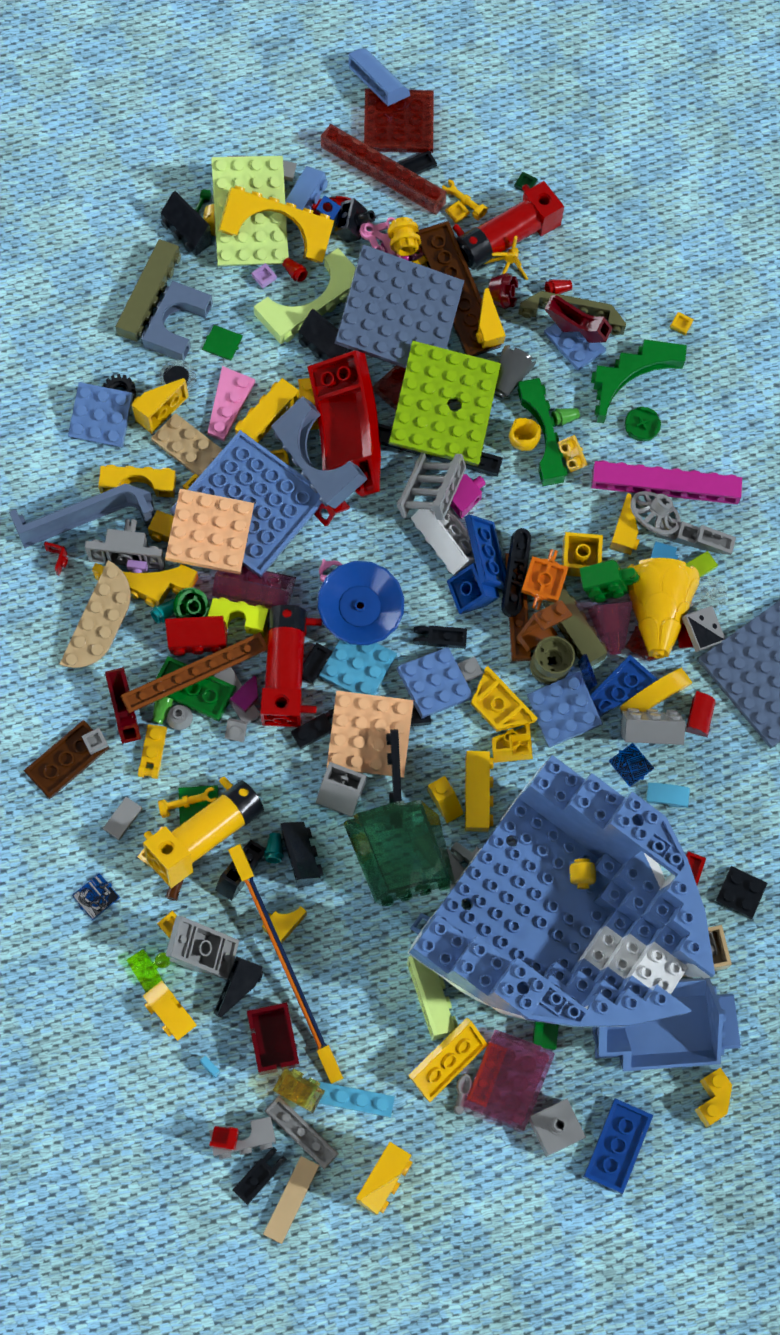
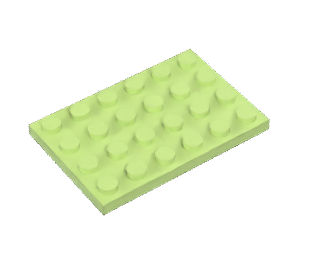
[211,156,289,266]

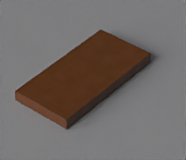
[23,720,109,800]

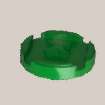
[624,407,661,442]

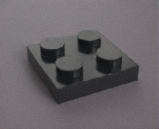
[715,866,768,919]

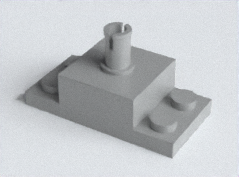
[85,519,165,570]
[165,916,240,979]

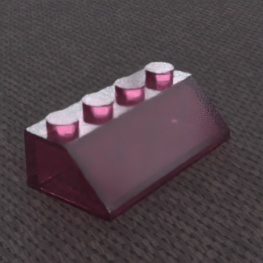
[212,565,296,609]

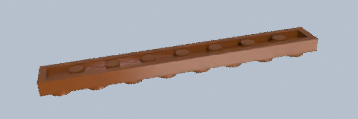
[120,632,267,714]

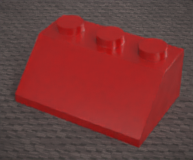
[165,616,228,656]

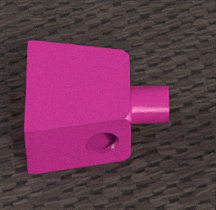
[440,474,486,519]

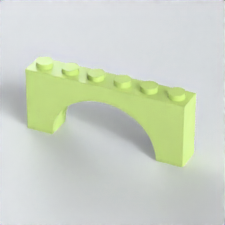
[254,248,356,344]

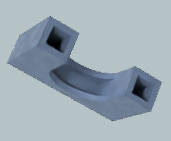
[141,281,213,362]

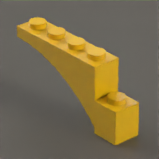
[92,563,199,607]

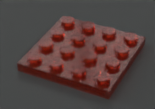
[364,89,434,153]

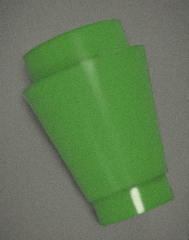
[551,408,580,427]
[151,697,174,725]

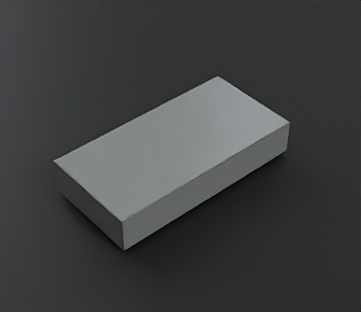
[103,797,142,840]

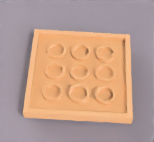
[165,489,254,575]
[327,690,414,778]

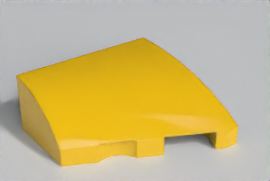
[492,724,533,763]

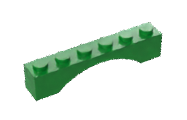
[517,378,568,487]

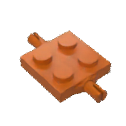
[521,549,569,610]

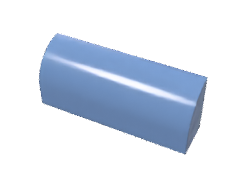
[349,48,410,106]

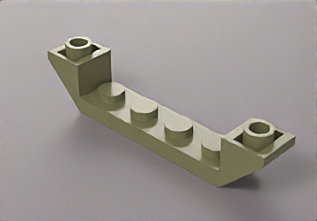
[518,291,626,335]

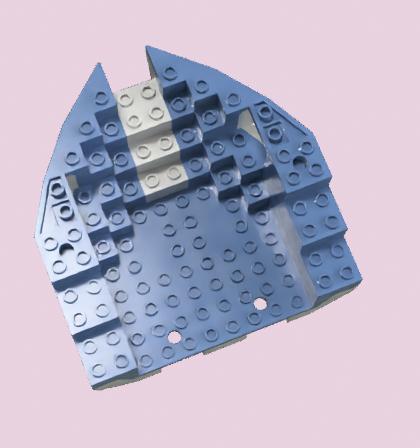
[407,755,715,1027]

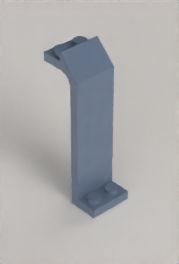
[9,484,154,548]

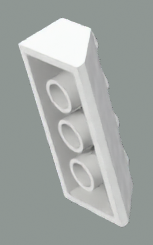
[411,507,475,575]

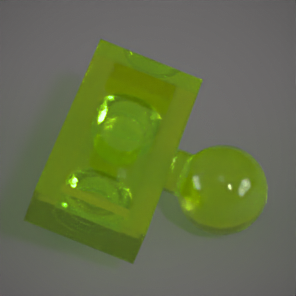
[126,949,171,992]

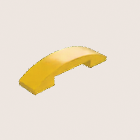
[619,667,693,712]

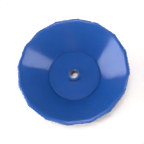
[318,561,404,645]

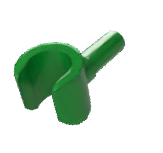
[195,189,211,212]

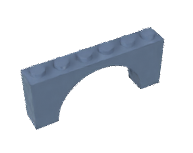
[271,396,367,509]

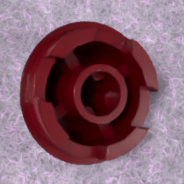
[488,273,518,309]

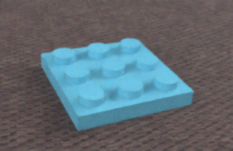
[319,640,397,695]

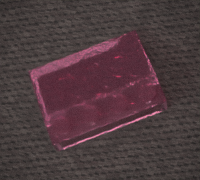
[463,1029,555,1132]

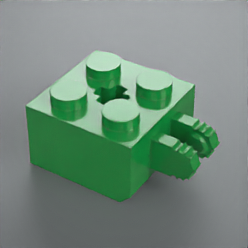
[580,560,639,603]

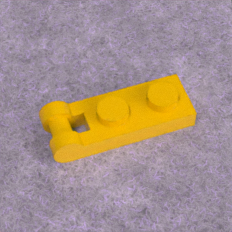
[138,724,167,779]

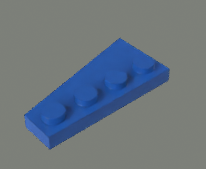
[590,655,658,717]

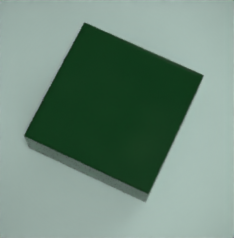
[514,172,538,192]

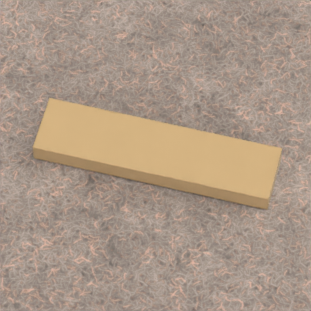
[263,1156,320,1244]

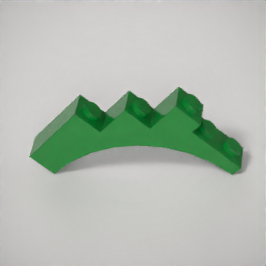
[591,339,687,423]

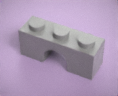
[209,1117,276,1160]

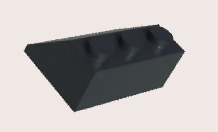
[160,191,212,256]
[298,309,353,361]
[281,822,324,889]

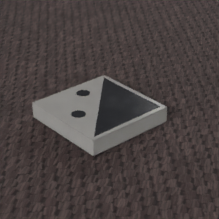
[682,606,725,652]

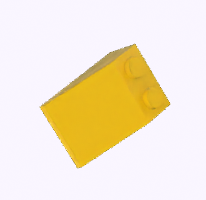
[132,378,189,434]

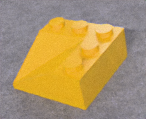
[356,1142,413,1215]

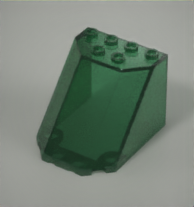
[344,800,456,907]

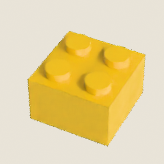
[562,532,603,577]

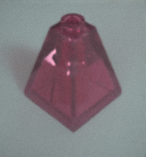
[588,601,632,655]

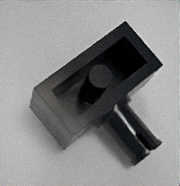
[334,198,376,243]

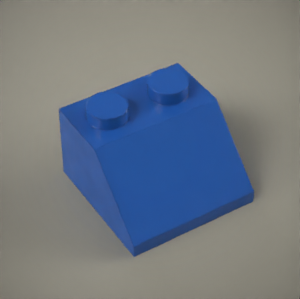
[447,563,500,614]

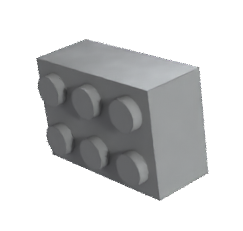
[620,708,686,745]

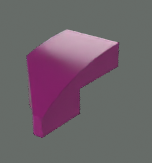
[230,676,258,712]

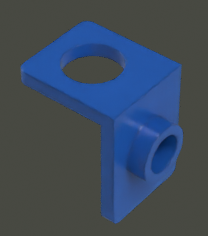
[316,196,341,224]

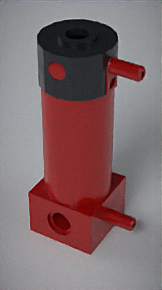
[452,181,565,269]
[260,605,322,728]

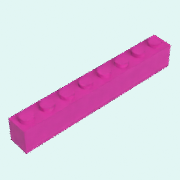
[591,460,742,505]

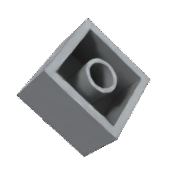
[528,1099,586,1157]

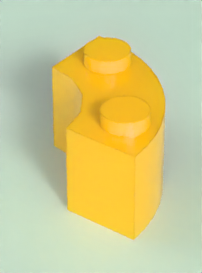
[143,981,197,1041]

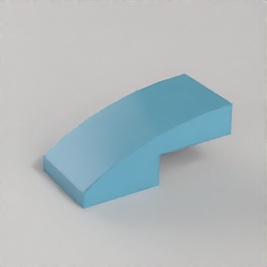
[646,782,690,808]

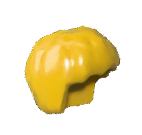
[508,418,541,451]

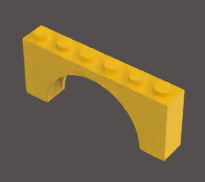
[218,186,334,263]

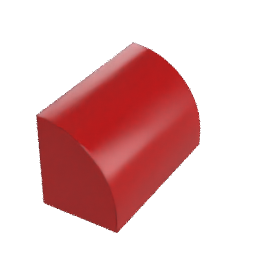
[685,691,716,738]

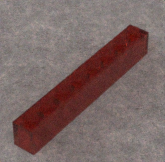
[321,124,447,215]

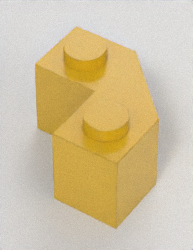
[695,1067,732,1127]

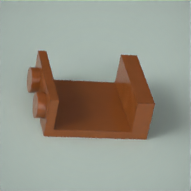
[516,600,572,652]

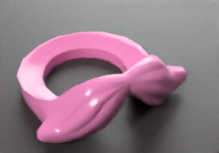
[319,559,343,582]

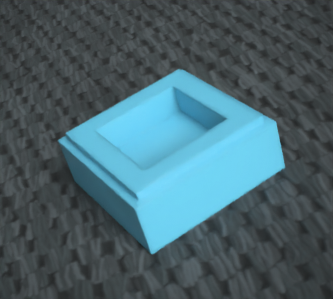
[200,1056,221,1078]

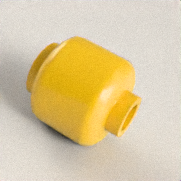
[569,858,596,889]

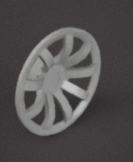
[630,491,681,535]

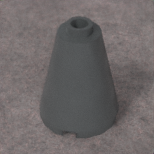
[494,345,536,398]

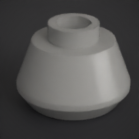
[166,705,193,730]

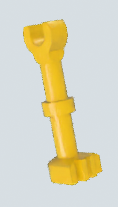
[442,179,488,221]
[158,787,217,818]

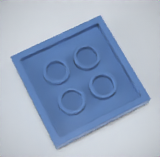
[68,382,134,448]
[397,647,473,719]
[527,671,603,748]

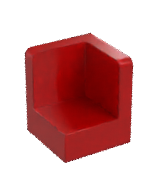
[209,1126,239,1152]

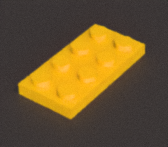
[408,1018,488,1102]

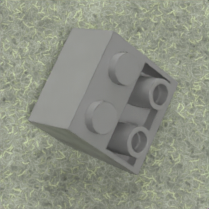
[316,762,367,817]

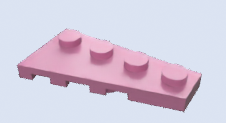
[207,366,255,442]

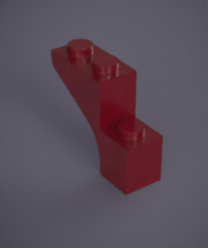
[544,295,612,343]
[105,667,141,744]

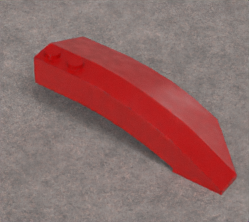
[307,350,381,497]

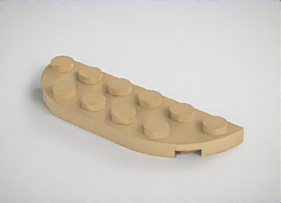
[59,560,131,668]

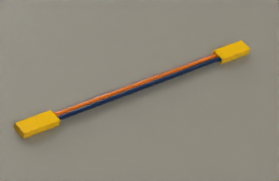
[228,844,343,1084]

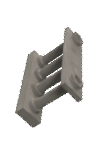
[397,453,466,520]

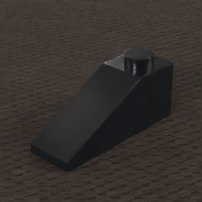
[215,839,266,901]
[214,956,263,1017]

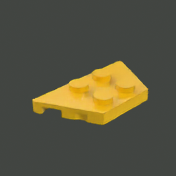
[471,666,538,732]

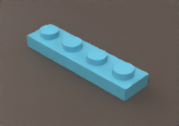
[310,1081,395,1118]

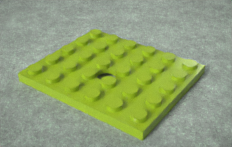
[389,341,501,467]

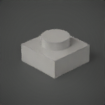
[457,656,483,682]
[225,718,248,742]
[82,728,108,755]

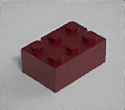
[247,1002,300,1075]

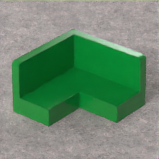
[532,1021,559,1050]

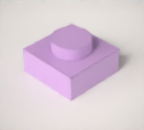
[252,263,277,288]
[127,560,148,573]

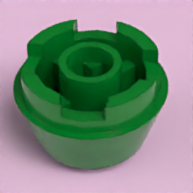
[173,588,210,618]

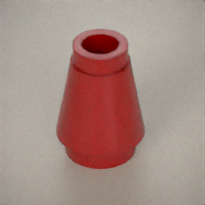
[282,258,308,282]
[545,279,572,294]

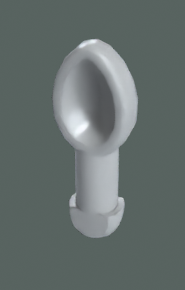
[454,1074,472,1115]

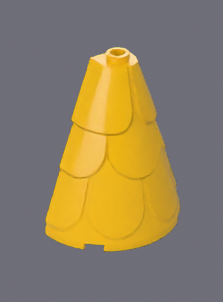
[627,558,700,659]

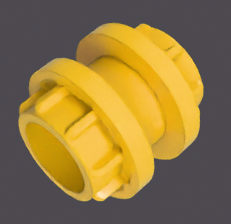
[387,217,421,256]

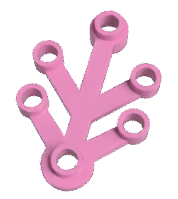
[360,217,423,261]

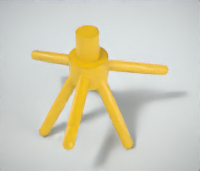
[484,236,528,280]

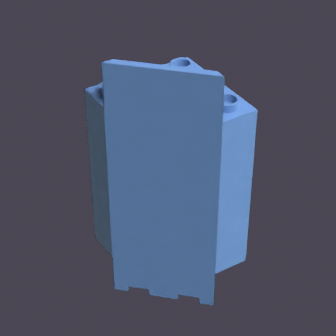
[592,978,741,1071]

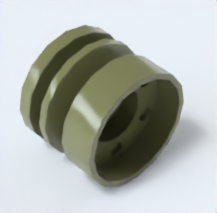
[530,636,575,685]

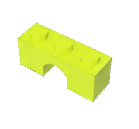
[208,597,269,637]

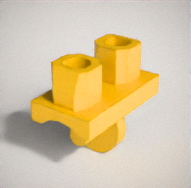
[557,435,588,473]

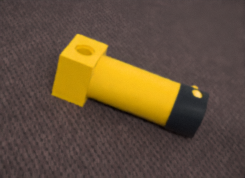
[143,777,264,888]

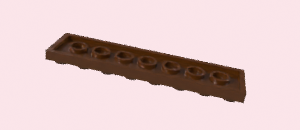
[416,221,501,356]

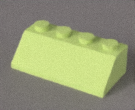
[407,956,458,1041]

